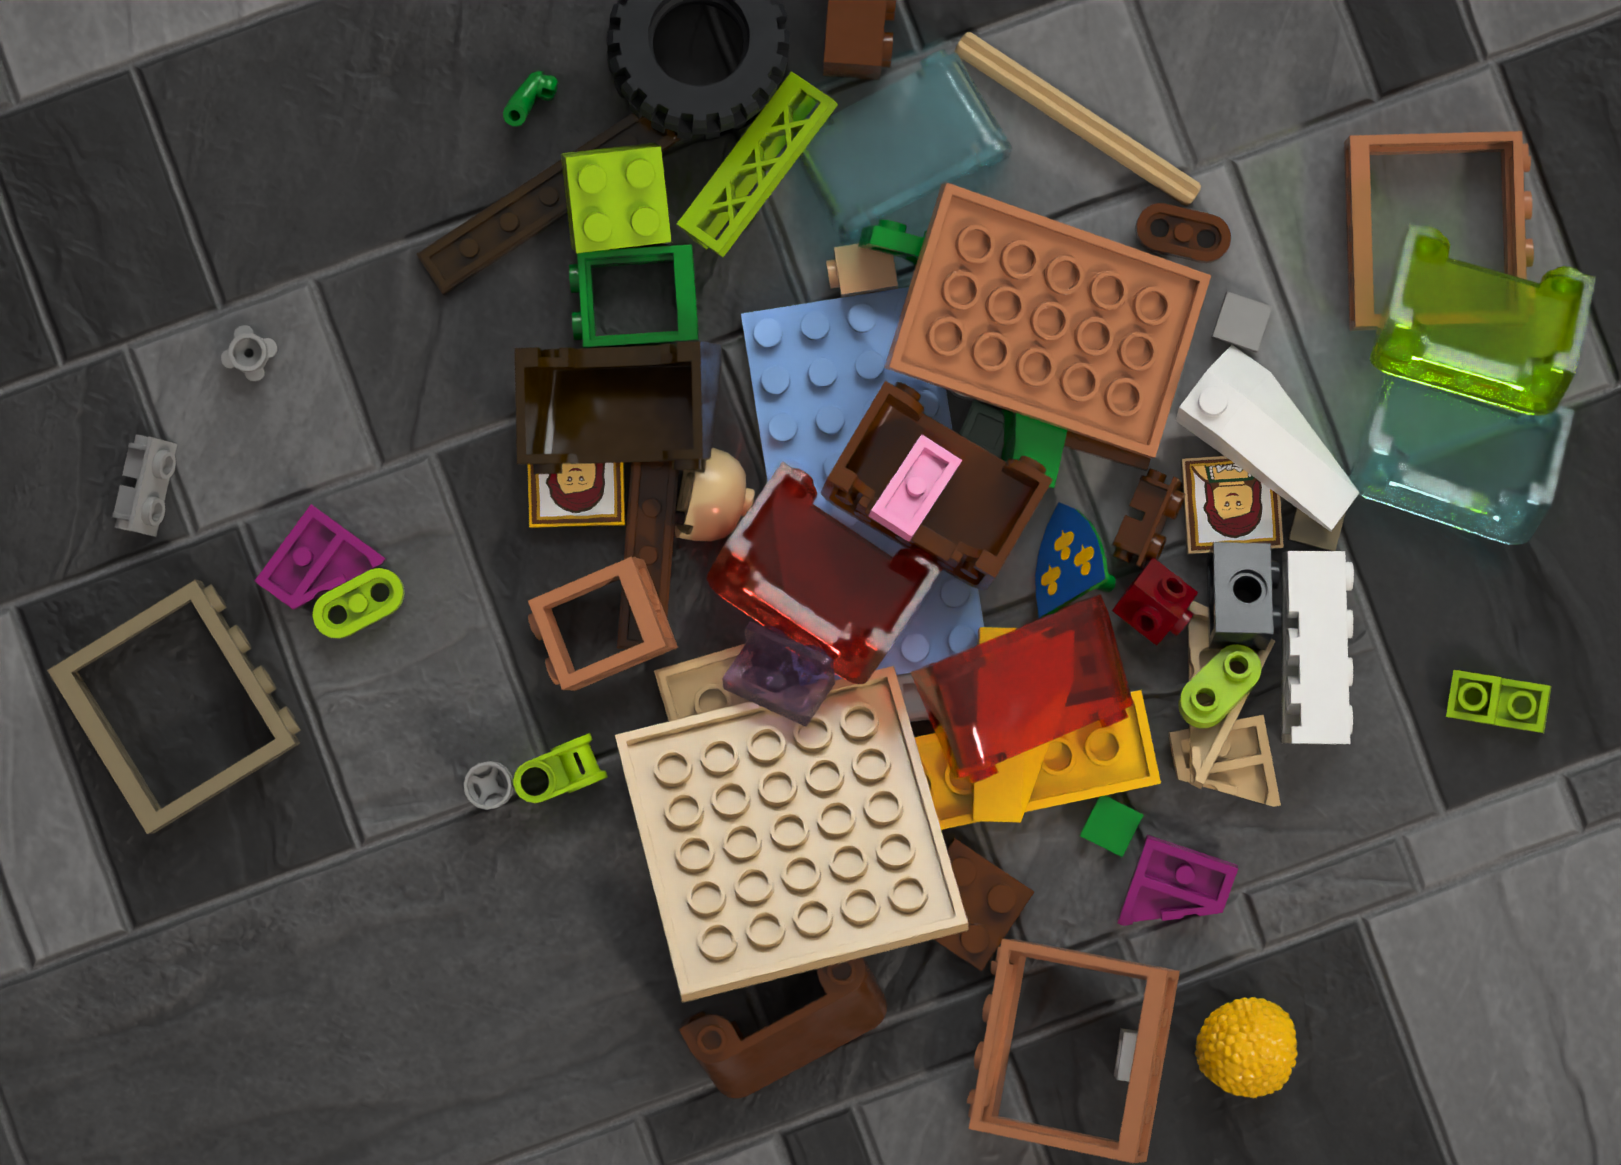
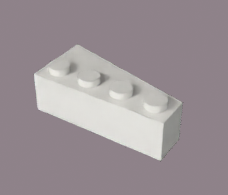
[1281,551,1354,744]

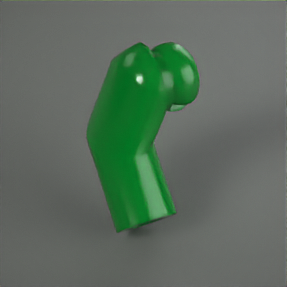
[503,71,558,127]

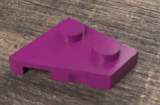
[255,504,386,610]

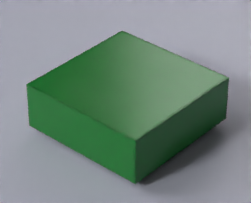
[1079,795,1143,857]

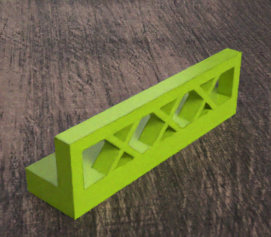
[677,71,838,258]

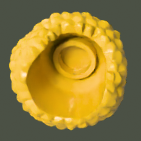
[1195,997,1298,1098]

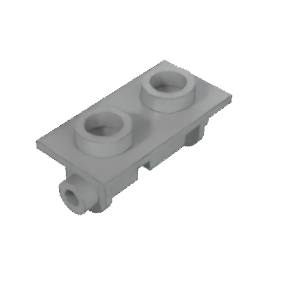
[112,435,177,537]

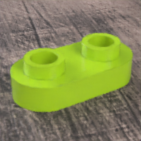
[313,568,405,639]
[1178,644,1262,728]

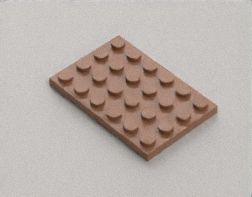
[884,182,1211,458]

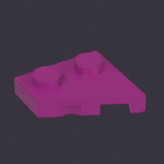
[1117,834,1238,926]

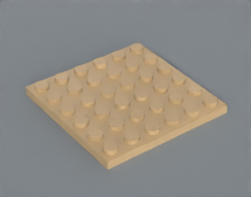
[615,666,968,1002]

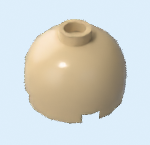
[675,448,754,541]

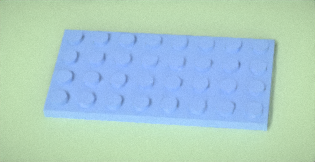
[741,287,984,689]

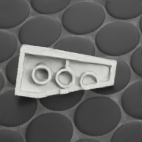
[1176,345,1360,532]

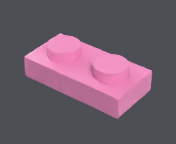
[868,434,962,542]

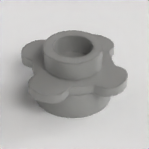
[221,325,278,381]

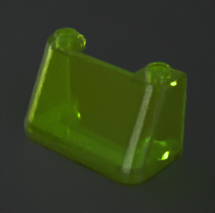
[1370,224,1596,415]

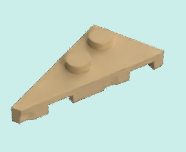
[1188,600,1275,789]

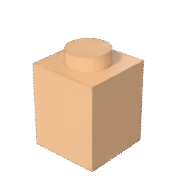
[826,243,898,298]

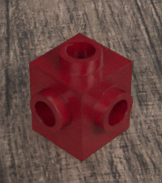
[1111,558,1198,646]

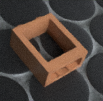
[528,557,678,691]

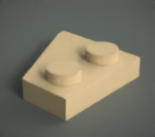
[1168,715,1281,807]

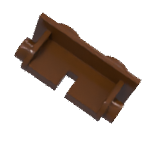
[1112,468,1185,570]

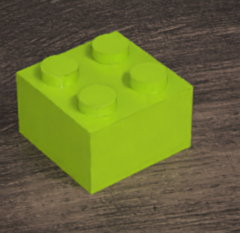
[561,143,671,253]

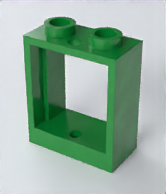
[569,244,699,348]

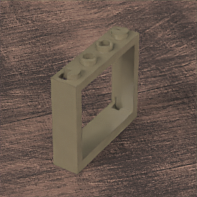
[47,580,301,834]

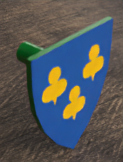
[1035,502,1116,620]

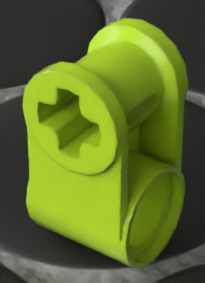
[513,733,608,803]

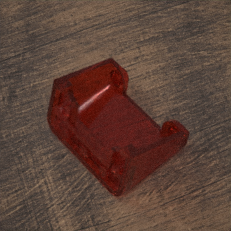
[707,461,943,684]
[910,594,1134,783]

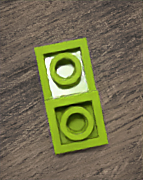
[1446,670,1552,733]

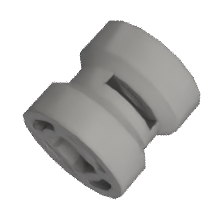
[464,761,514,810]

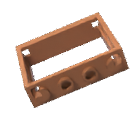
[1344,131,1535,331]
[967,939,1180,1163]

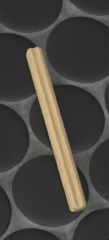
[955,32,1201,206]

